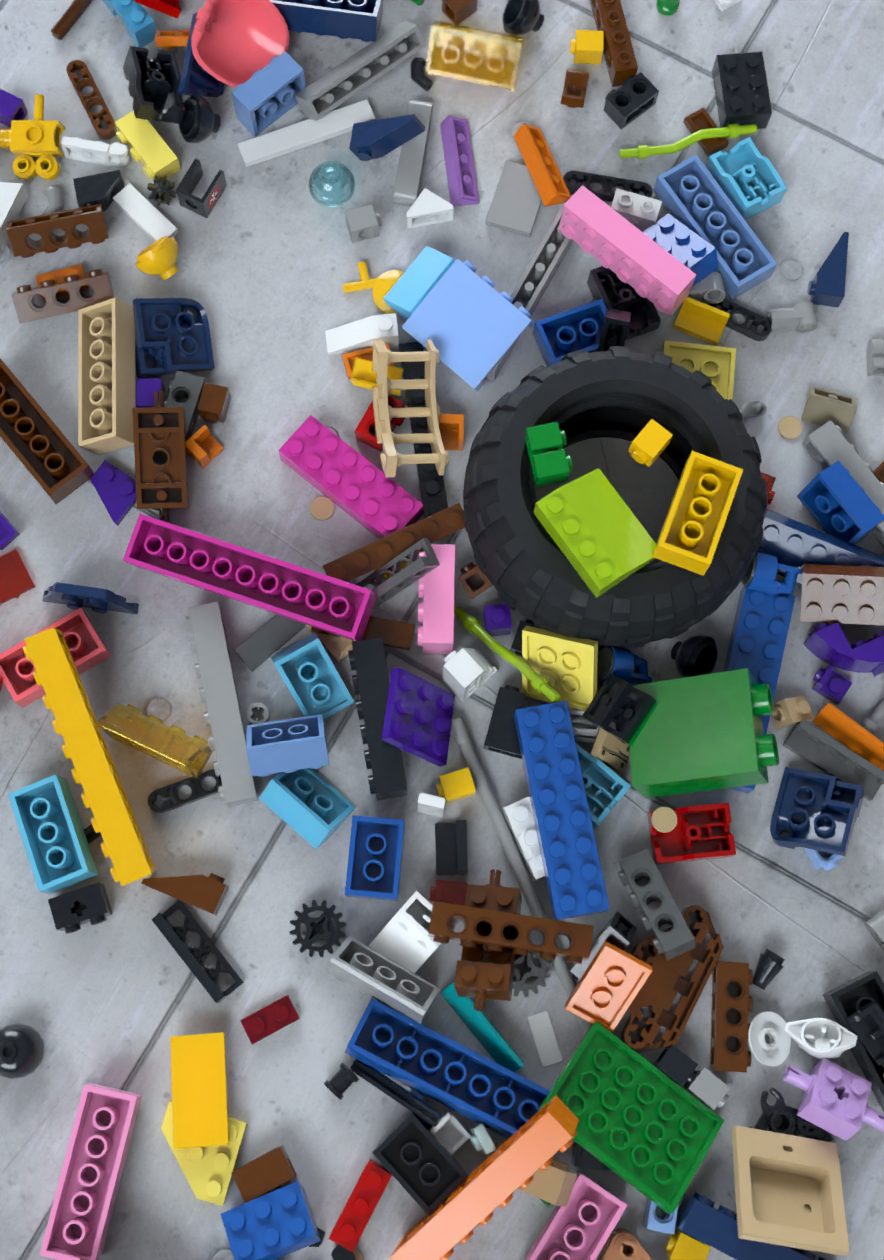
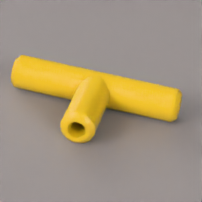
[342,261,378,293]

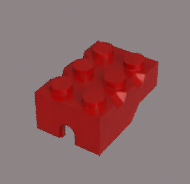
[647,803,736,865]

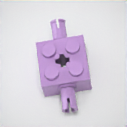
[783,1058,884,1141]

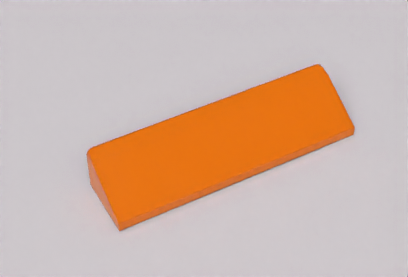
[514,124,571,206]
[813,702,884,771]

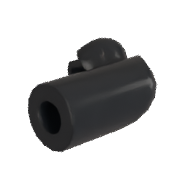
[410,57,433,91]

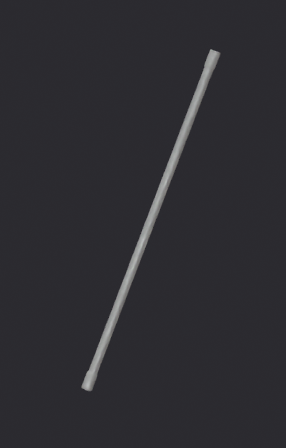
[451,717,592,1036]

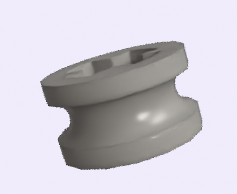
[246,702,270,725]

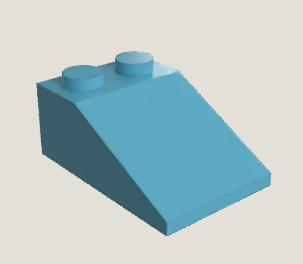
[271,632,354,719]

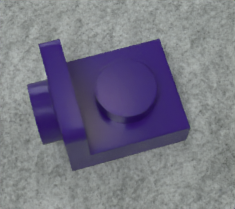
[812,664,852,705]

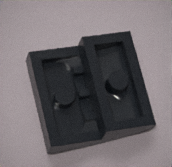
[583,673,656,744]

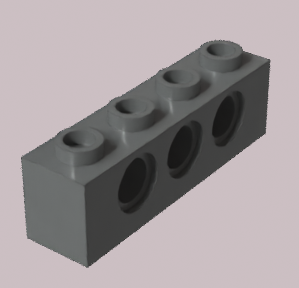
[153,371,206,465]
[618,849,696,961]

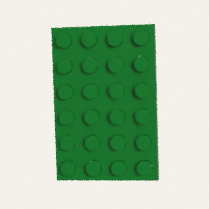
[537,1021,725,1214]

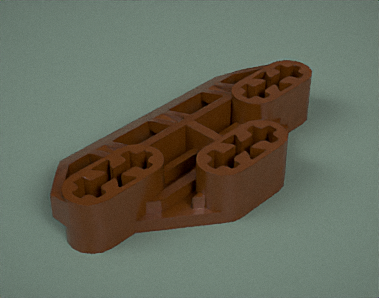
[621,905,724,1053]

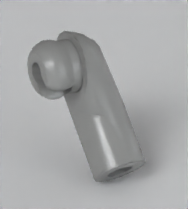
[42,186,64,215]
[739,401,767,423]

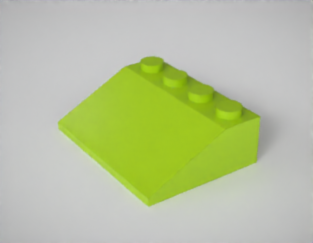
[534,468,656,598]

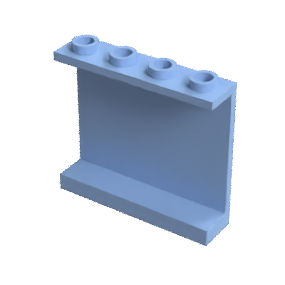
[402,258,534,392]

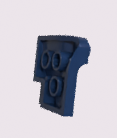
[133,298,215,378]
[770,767,864,856]

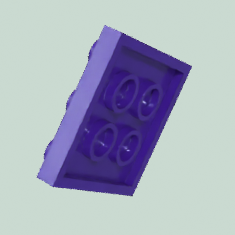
[382,667,455,767]

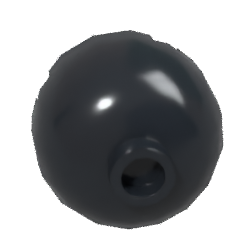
[0,1024,44,1079]

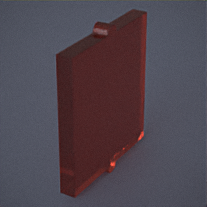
[0,549,36,605]

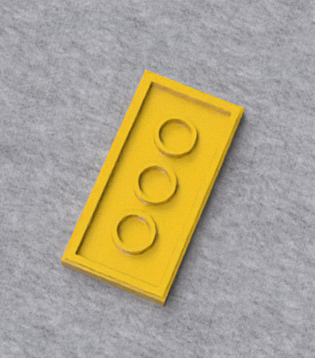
[170,1032,229,1149]

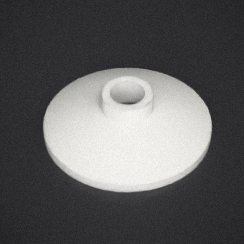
[748,1011,791,1066]

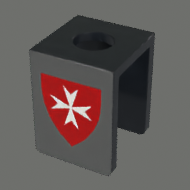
[176,158,227,218]

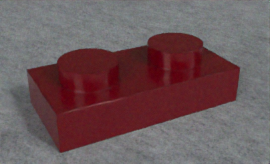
[240,995,300,1045]

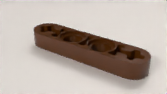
[66,60,117,140]

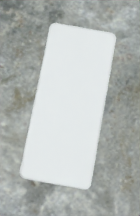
[528,1011,562,1067]

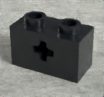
[48,882,112,934]

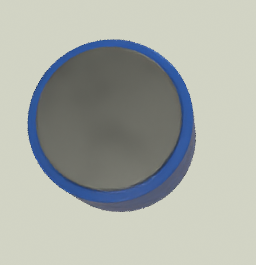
[742,552,803,595]
[597,646,652,685]

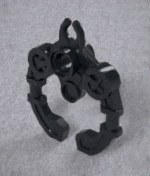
[748,1088,833,1142]

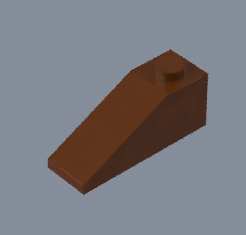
[141,873,229,916]

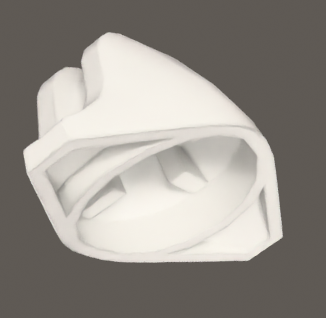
[785,1018,857,1060]

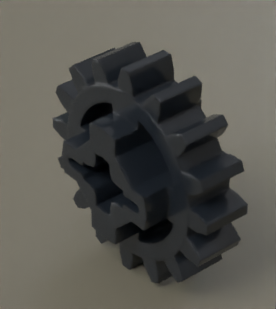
[289,900,346,958]

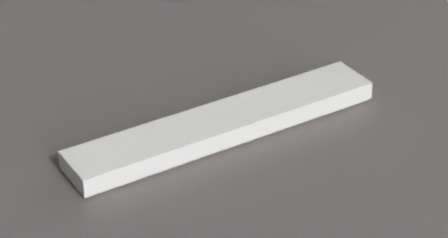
[237,99,376,167]

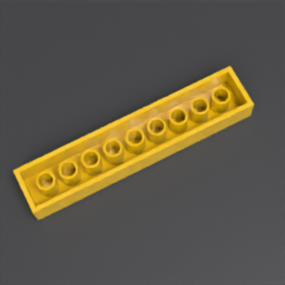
[23,627,156,886]

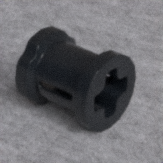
[324,1063,359,1100]

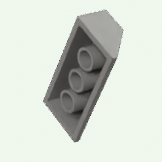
[328,936,440,1024]

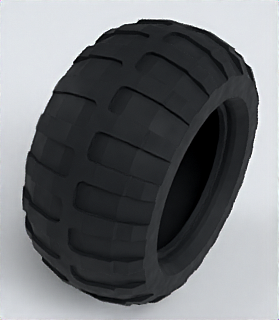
[463,346,768,649]

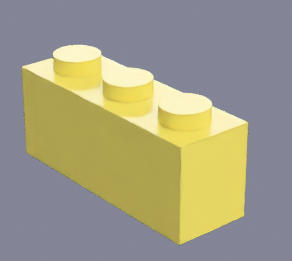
[115,110,181,179]

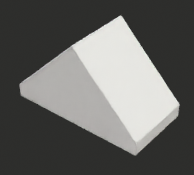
[406,188,454,229]

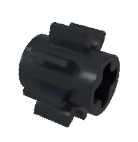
[147,175,177,206]

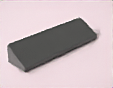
[234,614,306,672]

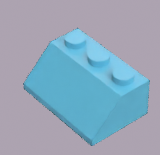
[383,246,455,321]
[259,768,356,850]

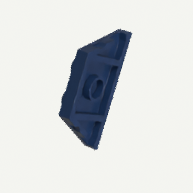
[178,12,225,97]
[42,582,139,614]

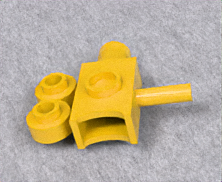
[0,94,65,181]

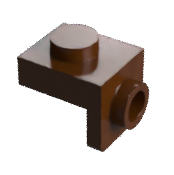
[561,69,589,108]

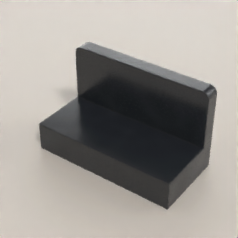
[435,820,468,875]

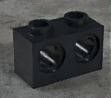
[603,72,659,130]

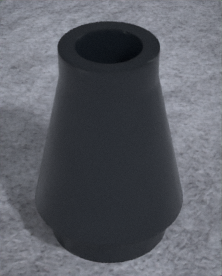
[753,949,785,990]

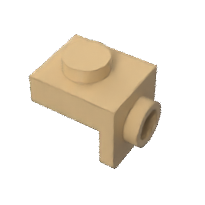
[771,695,814,730]

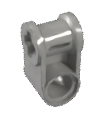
[681,272,725,305]

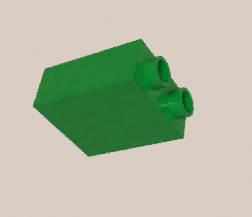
[629,668,779,798]

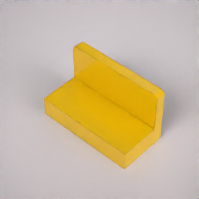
[673,297,730,346]
[350,357,403,396]

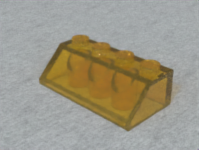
[425,21,525,90]
[97,703,212,779]

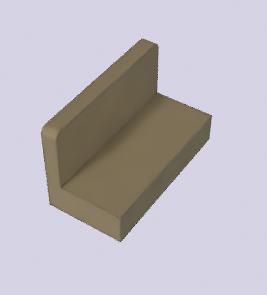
[801,386,857,433]

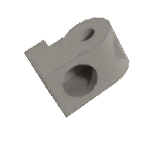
[867,339,884,376]

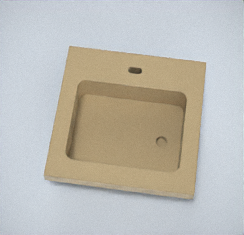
[731,1125,850,1256]

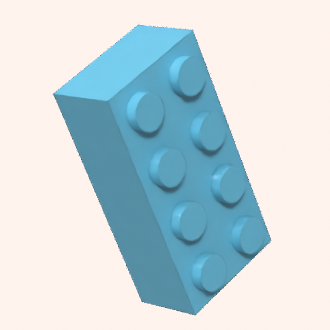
[8,774,98,894]

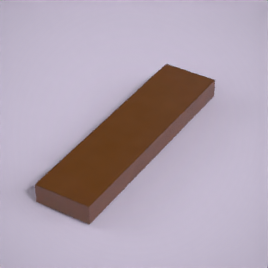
[311,616,415,650]

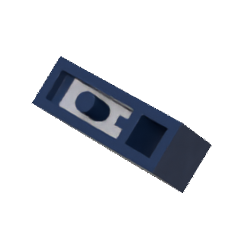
[349,114,425,161]
[807,232,849,307]

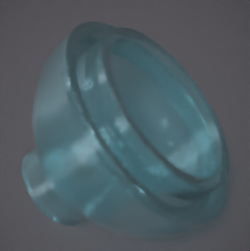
[308,161,355,207]

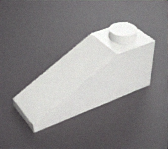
[325,313,399,355]

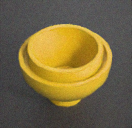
[135,236,179,280]

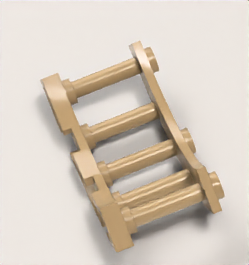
[372,340,449,477]

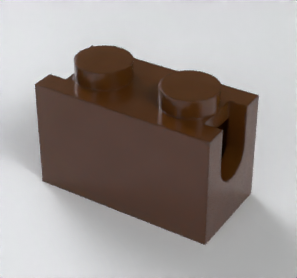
[231,1144,297,1203]

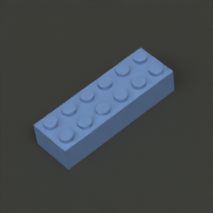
[653,155,777,300]

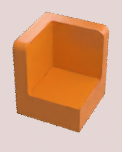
[439,414,464,450]
[185,425,224,468]

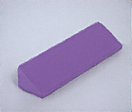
[440,115,479,206]

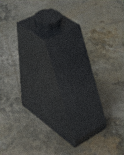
[483,685,527,759]
[570,911,637,983]

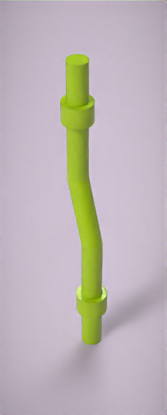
[619,123,757,159]
[454,606,561,703]

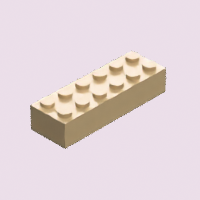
[78,298,136,455]

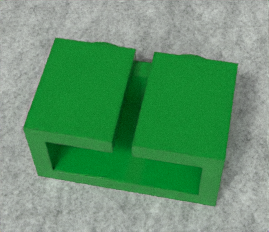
[524,422,573,487]

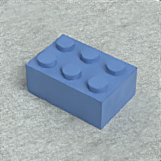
[232,51,306,137]
[246,714,329,777]

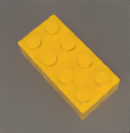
[652,451,743,576]

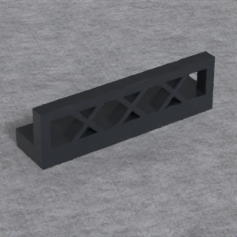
[151,900,244,1003]

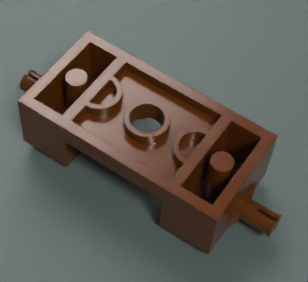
[132,391,189,523]
[454,869,522,1011]

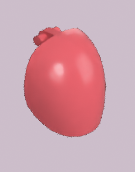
[191,0,289,88]

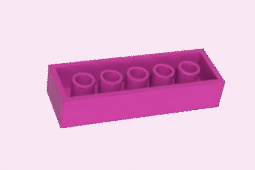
[278,415,424,539]

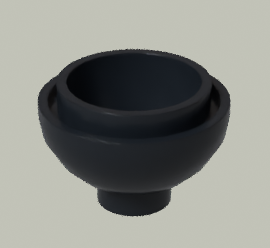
[502,0,544,36]
[179,94,221,143]
[671,634,718,678]

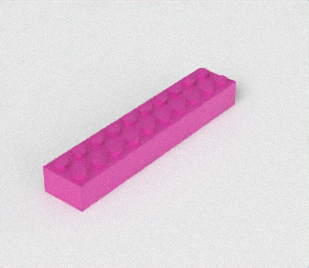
[123,514,377,641]

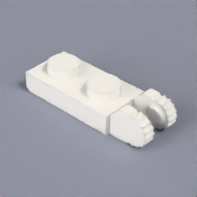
[61,136,130,167]

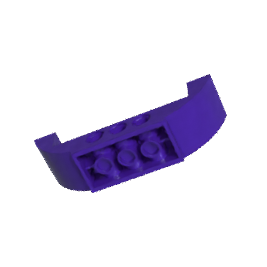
[803,622,884,677]

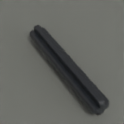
[350,1059,442,1127]

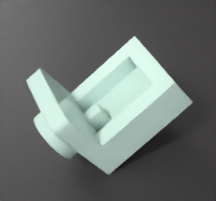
[470,1124,506,1154]

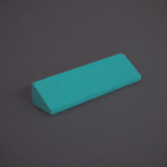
[441,981,524,1072]

